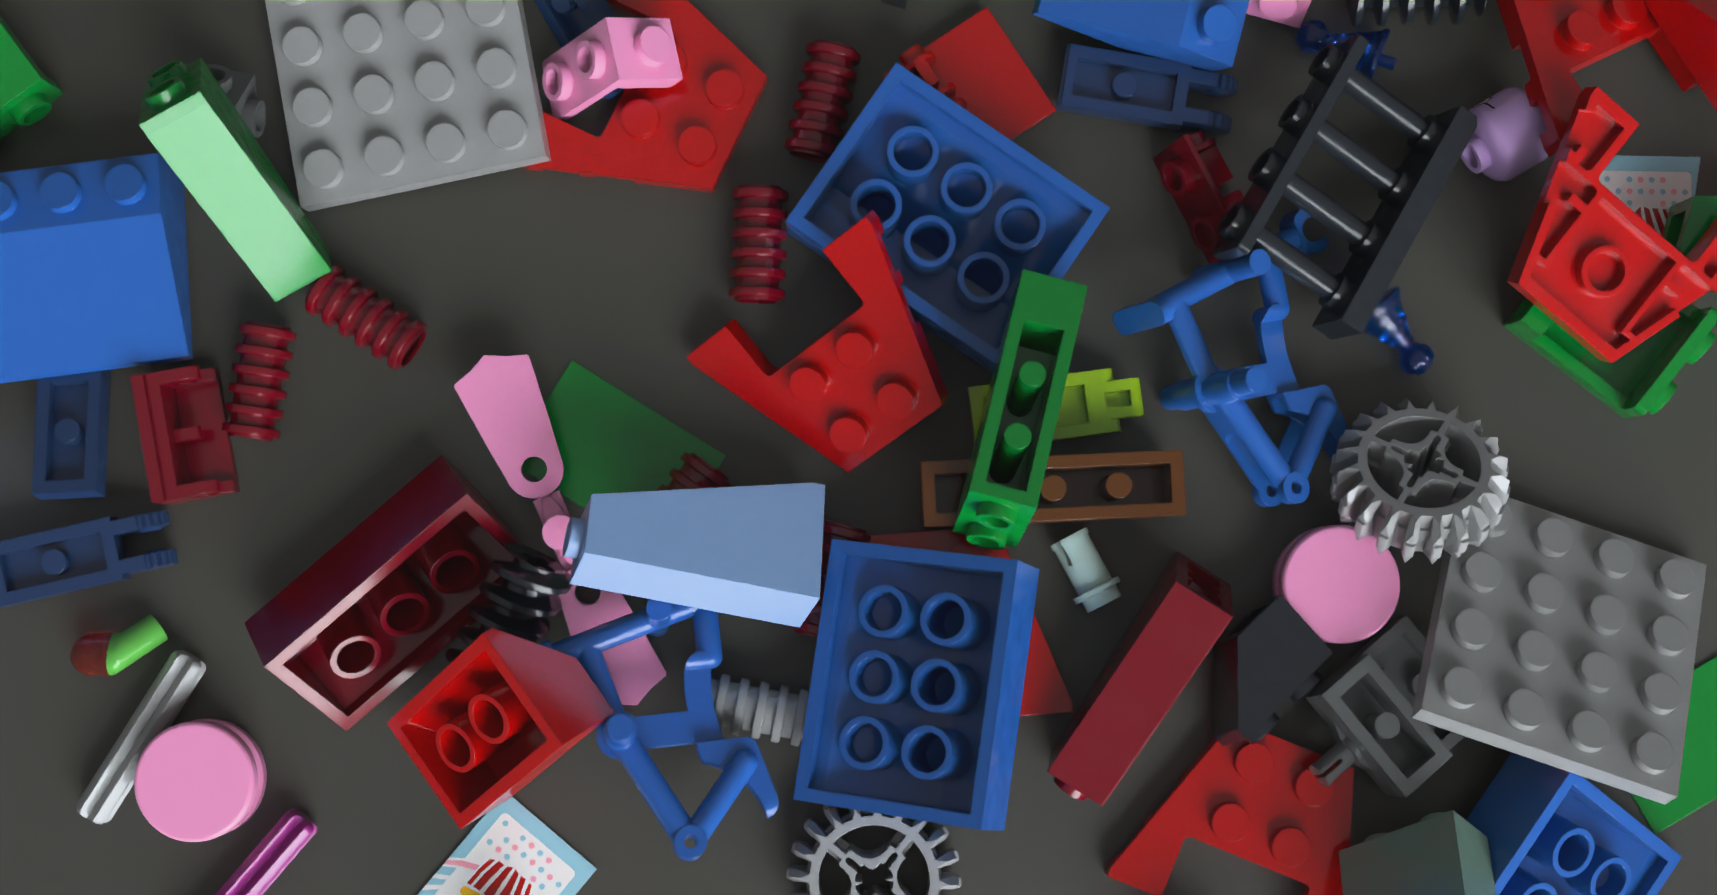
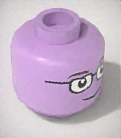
[1460,87,1548,182]

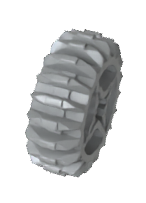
[1329,397,1511,564]
[786,805,961,895]

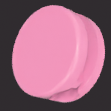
[1272,525,1400,644]
[134,718,267,842]

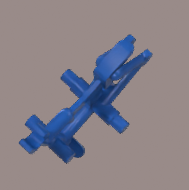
[1112,208,1349,507]
[538,599,779,861]

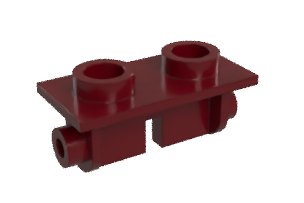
[1152,130,1244,264]

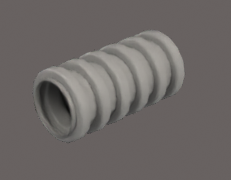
[711,674,809,747]

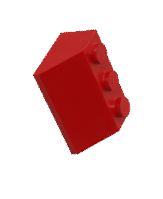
[387,628,614,830]

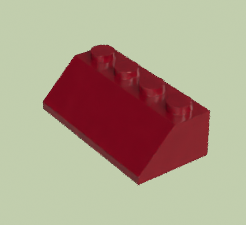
[244,455,525,731]

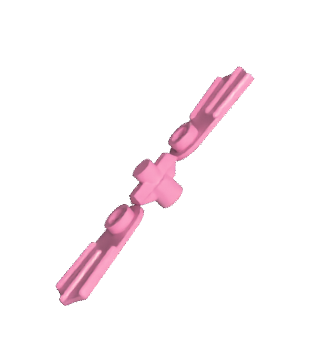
[454,354,666,706]

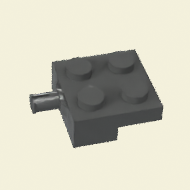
[1305,615,1465,798]

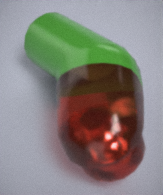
[70,614,168,677]

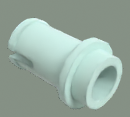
[1050,527,1121,613]

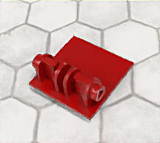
[882,7,1056,140]

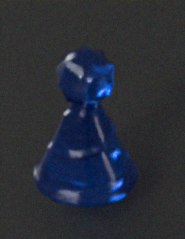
[1296,20,1397,79]
[1363,286,1434,376]

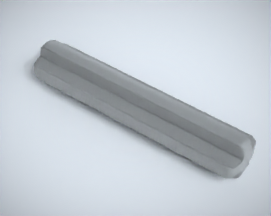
[76,650,206,825]

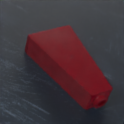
[1047,551,1233,807]

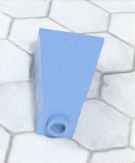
[563,482,825,628]

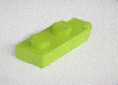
[967,368,1144,443]

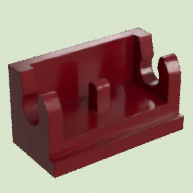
[130,365,240,505]

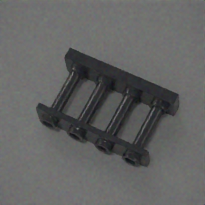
[1212,33,1477,340]

